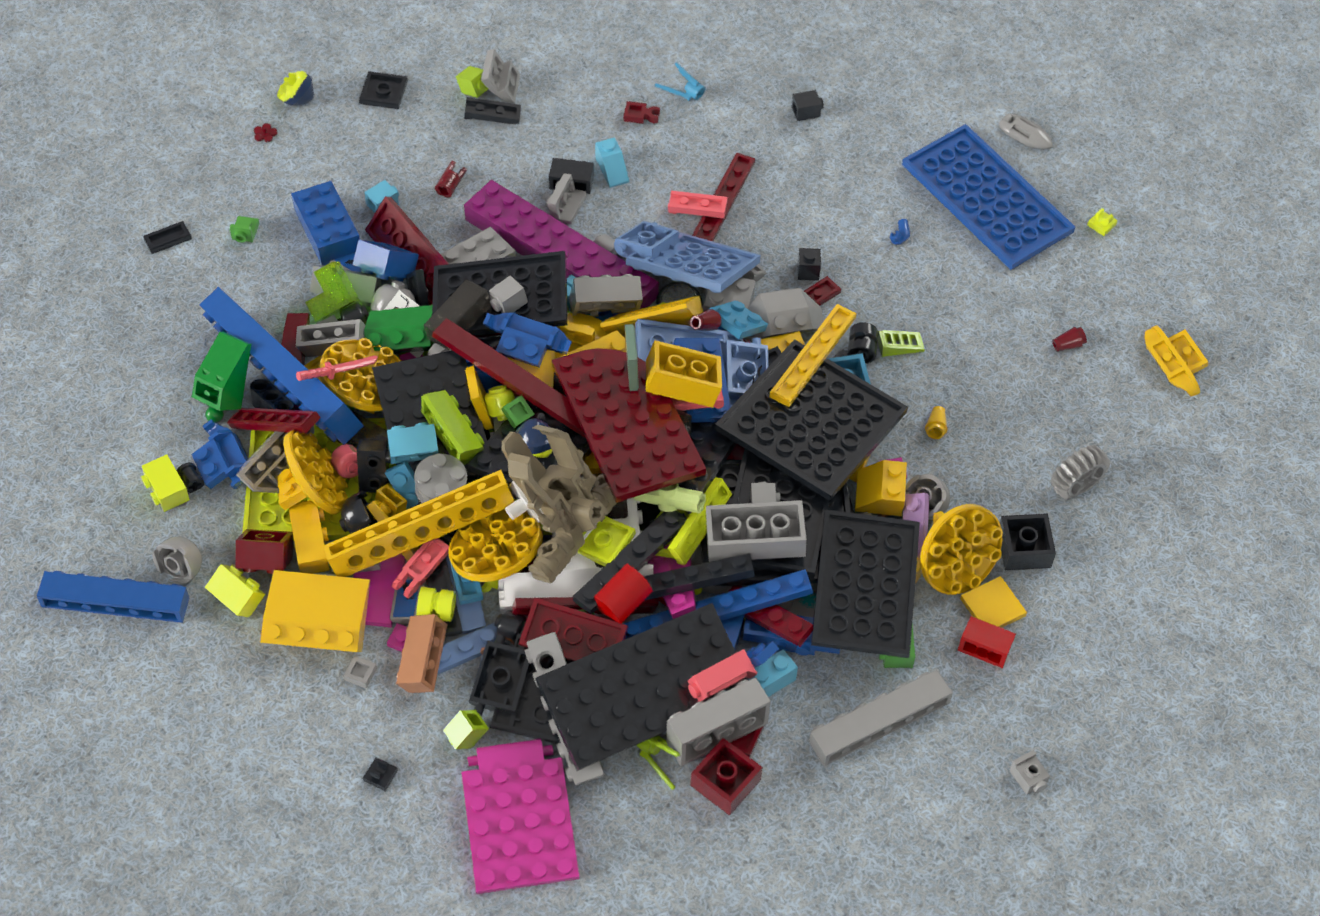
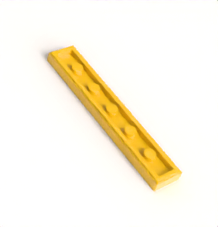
[769,304,857,407]

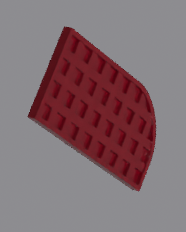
[552,348,706,503]

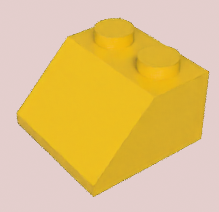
[855,460,907,516]

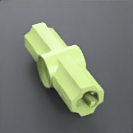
[633,483,706,513]

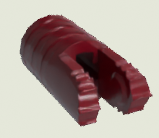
[435,160,467,198]

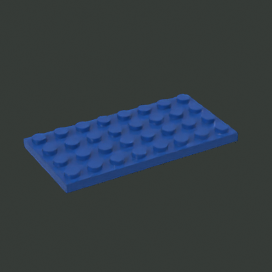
[902,124,1076,270]

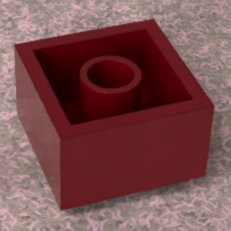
[235,529,293,574]
[690,738,763,816]

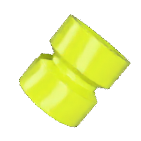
[417,586,456,622]

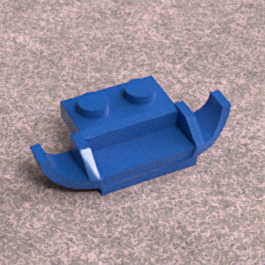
[483,312,572,368]
[191,419,249,489]

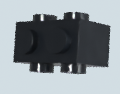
[357,440,391,493]

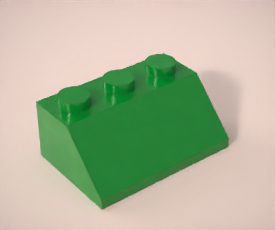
[364,305,438,354]

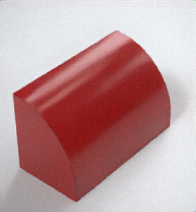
[594,564,653,624]
[957,616,1016,668]

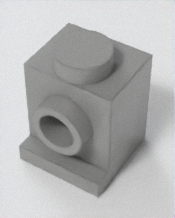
[1010,750,1050,795]

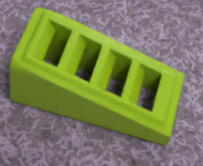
[878,330,925,357]

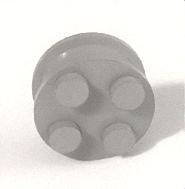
[414,453,467,503]

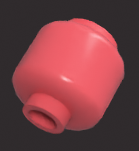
[331,444,358,479]

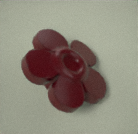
[254,123,277,142]

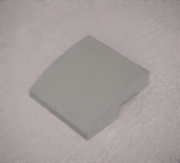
[481,49,521,104]

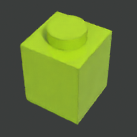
[455,66,488,98]
[443,710,489,749]

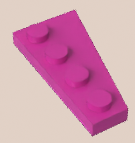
[647,544,696,619]

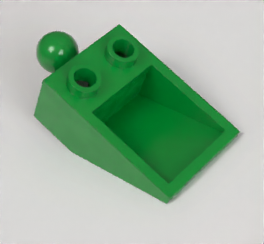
[192,331,251,423]

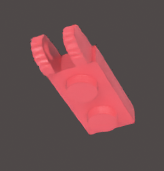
[392,538,449,598]

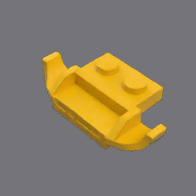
[1145,325,1209,397]

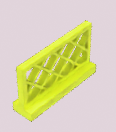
[656,477,732,565]

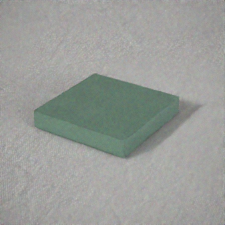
[625,324,639,391]

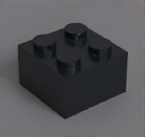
[1000,513,1056,571]

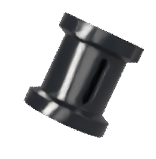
[176,462,205,493]

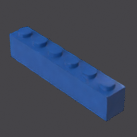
[37,571,190,623]

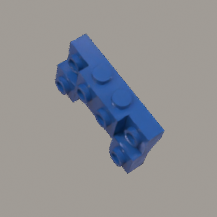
[743,615,840,656]

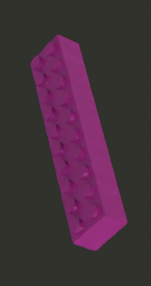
[464,179,659,314]

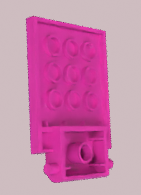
[461,739,579,894]

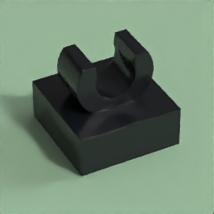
[363,757,398,791]

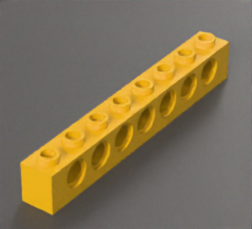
[324,470,515,577]

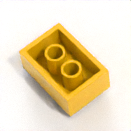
[646,340,722,408]

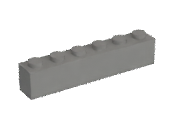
[809,670,953,766]

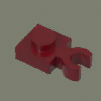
[623,101,660,124]

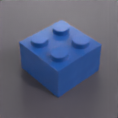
[353,239,419,282]

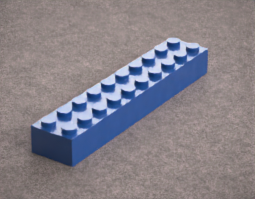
[199,287,364,445]

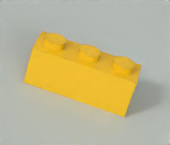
[289,500,330,574]

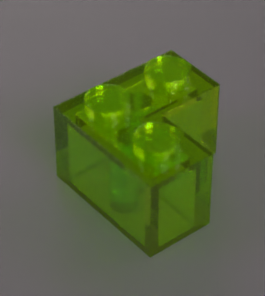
[305,262,360,322]

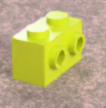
[141,454,190,512]
[205,564,266,617]

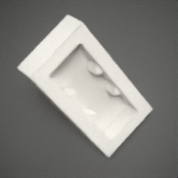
[505,481,544,523]

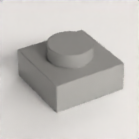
[343,656,377,688]

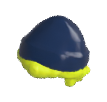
[277,70,314,106]
[515,418,552,458]

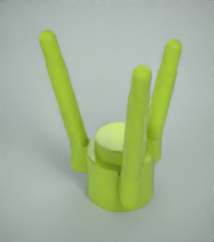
[636,735,680,790]

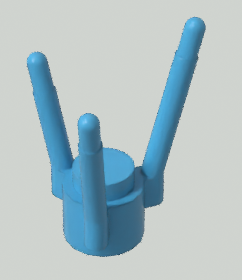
[655,62,706,101]

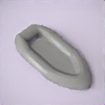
[999,113,1053,149]

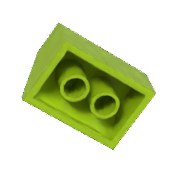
[421,390,485,465]

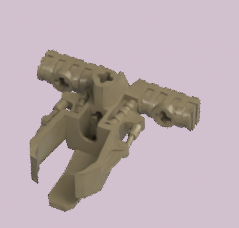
[502,425,618,584]

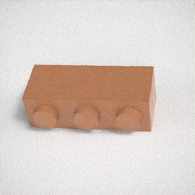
[396,614,447,693]

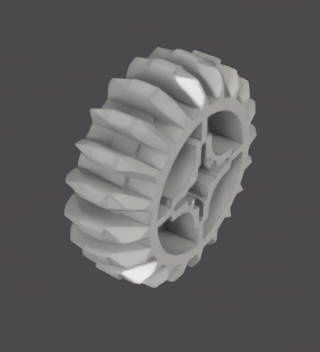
[1050,445,1110,500]

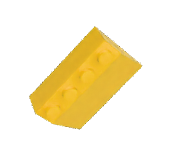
[600,296,703,338]
[260,570,370,652]

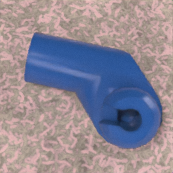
[890,219,910,245]

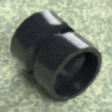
[848,322,878,364]

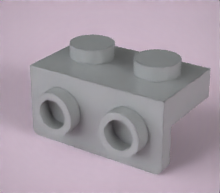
[547,173,587,224]

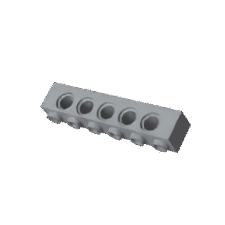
[525,632,605,786]

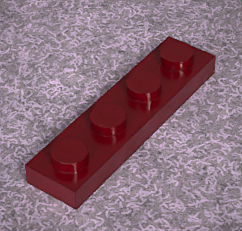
[728,585,813,647]

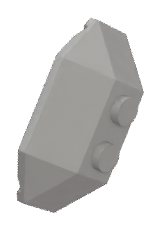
[743,288,824,341]
[236,426,314,493]

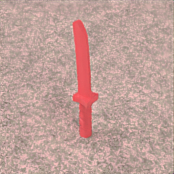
[296,355,377,381]

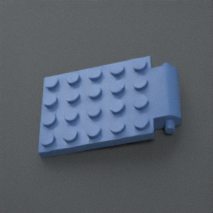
[614,221,761,293]
[635,319,769,407]

